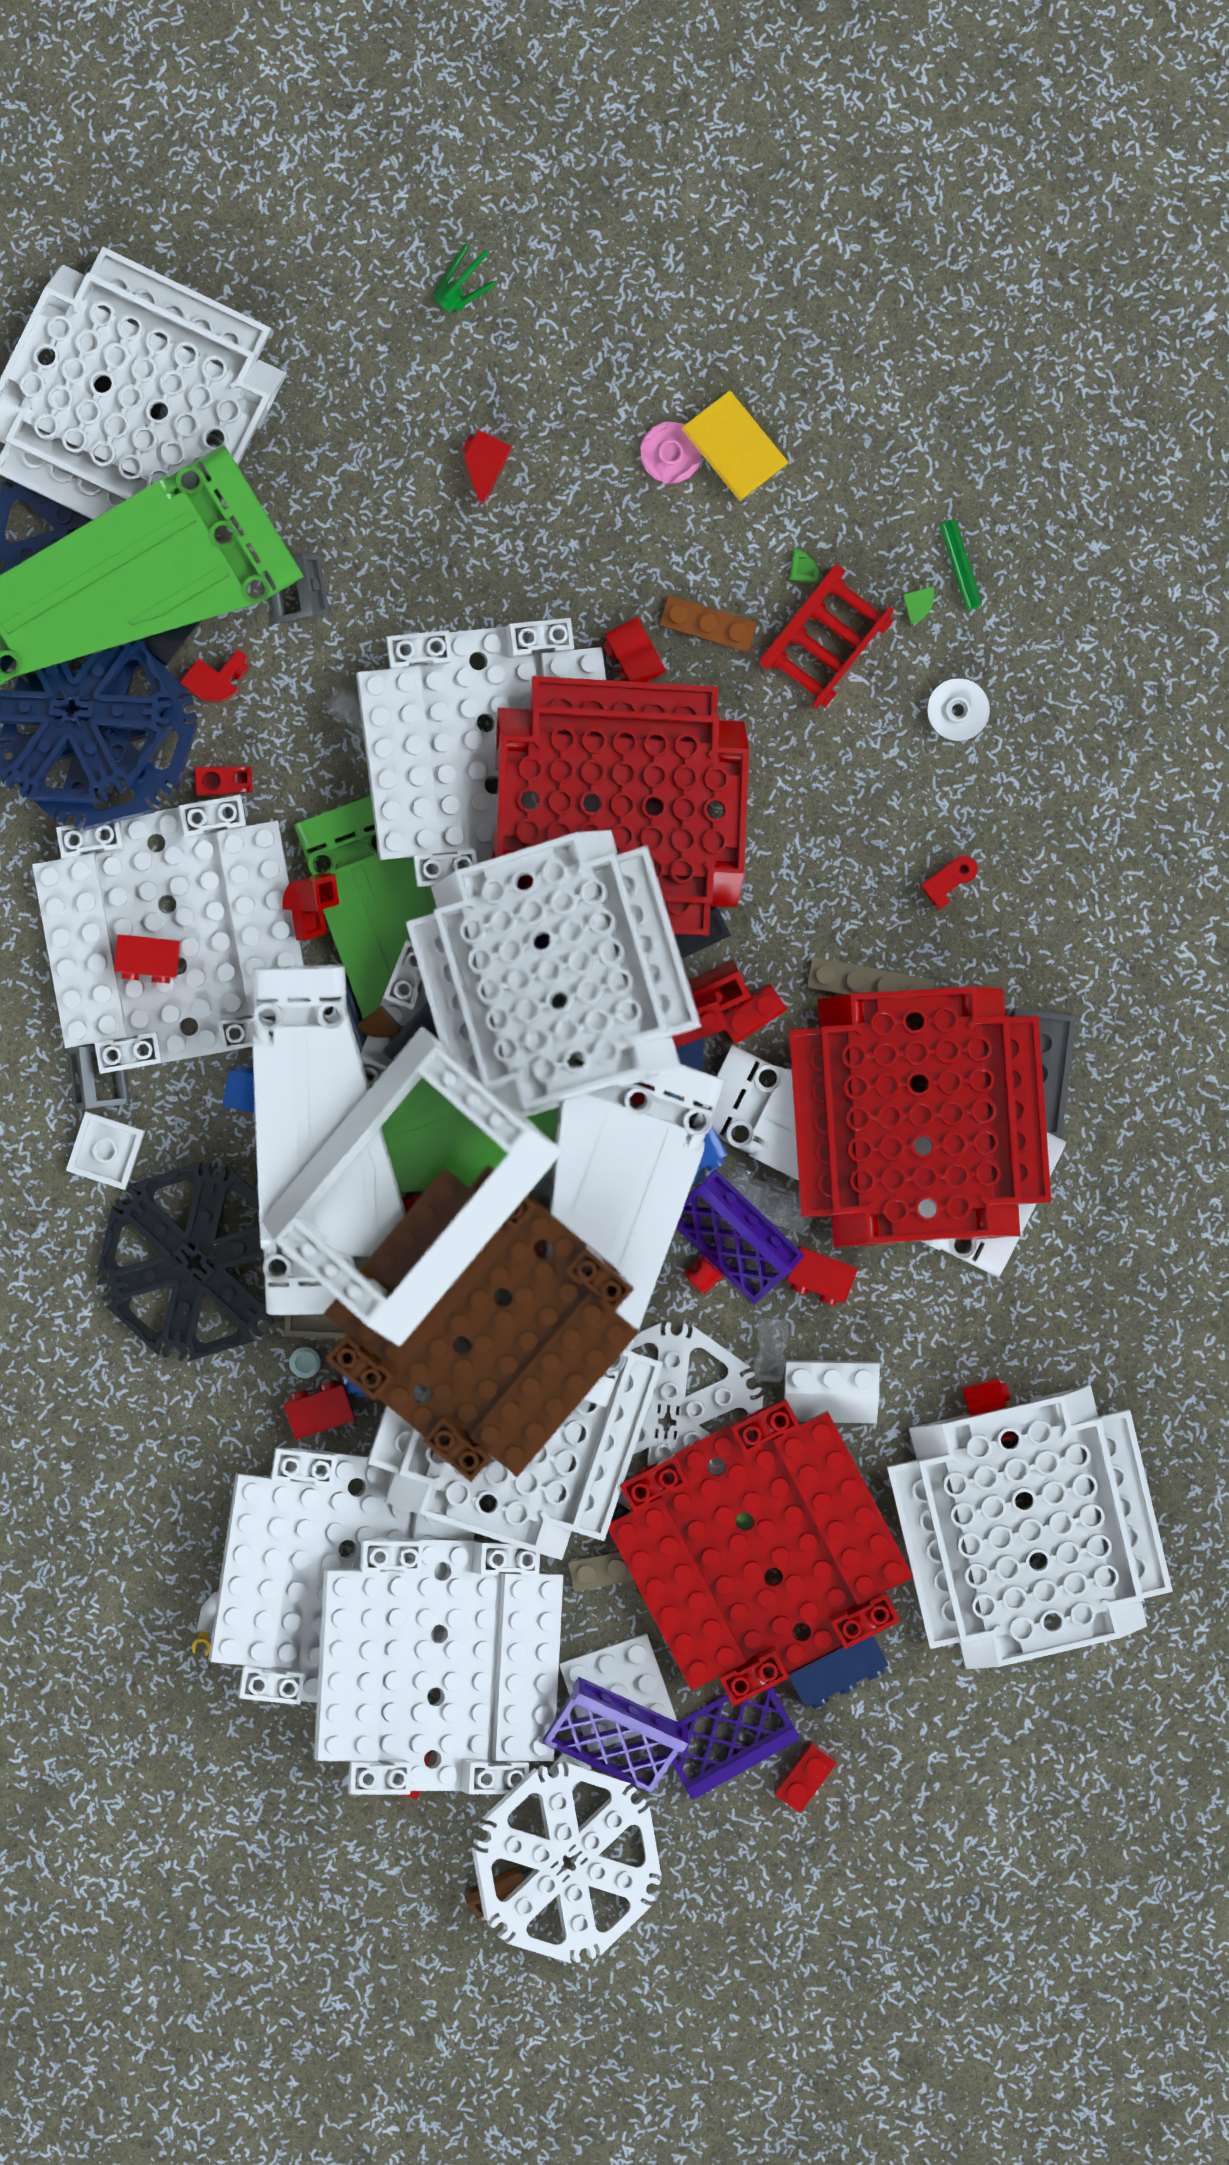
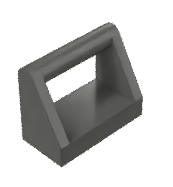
[265,553,329,624]
[68,1045,130,1110]

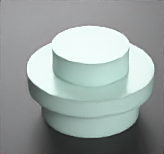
[289,1347,321,1378]

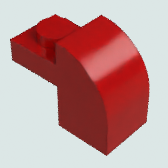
[180,649,250,703]
[282,873,340,941]

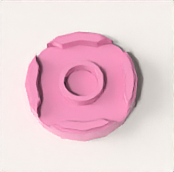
[640,421,702,484]

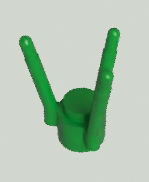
[432,244,496,314]

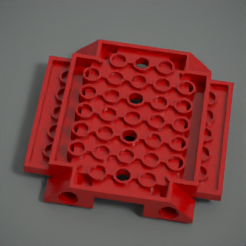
[492,676,749,936]
[789,986,1052,1248]
[608,1399,913,1706]

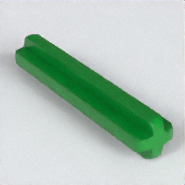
[940,519,982,610]

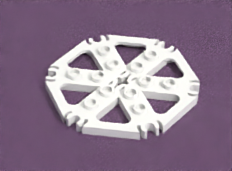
[618,1322,763,1510]
[472,1761,661,1963]

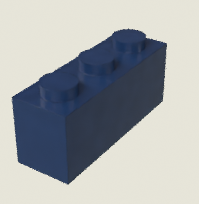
[788,1635,889,1709]

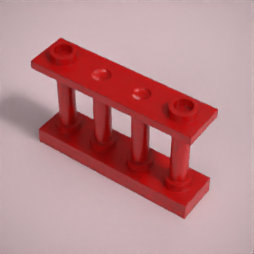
[758,564,894,710]

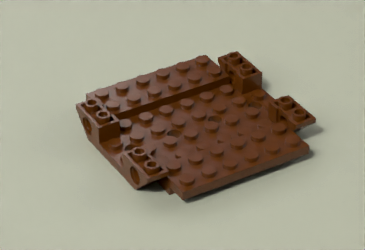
[323,1165,640,1483]

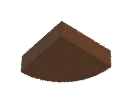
[357,1005,402,1038]

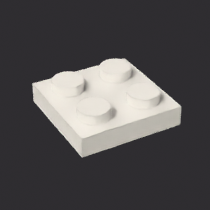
[66,1111,145,1190]

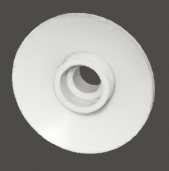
[927,678,990,741]

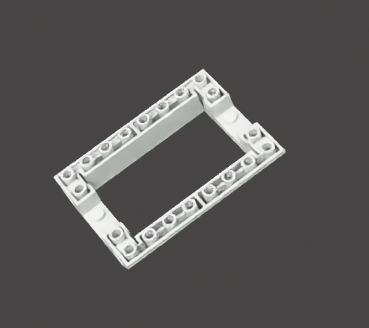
[261,1027,563,1346]

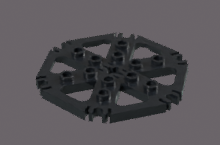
[96,1162,287,1362]

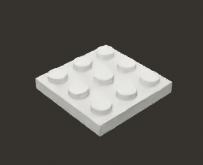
[559,1633,677,1752]

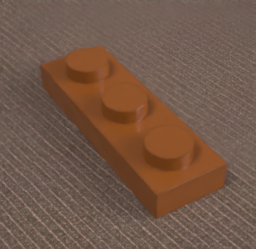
[659,595,758,653]

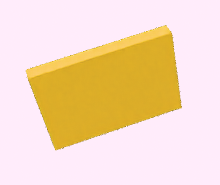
[681,390,789,501]

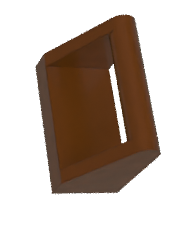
[464,1865,528,1919]

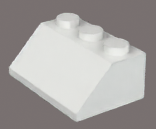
[784,1360,880,1423]

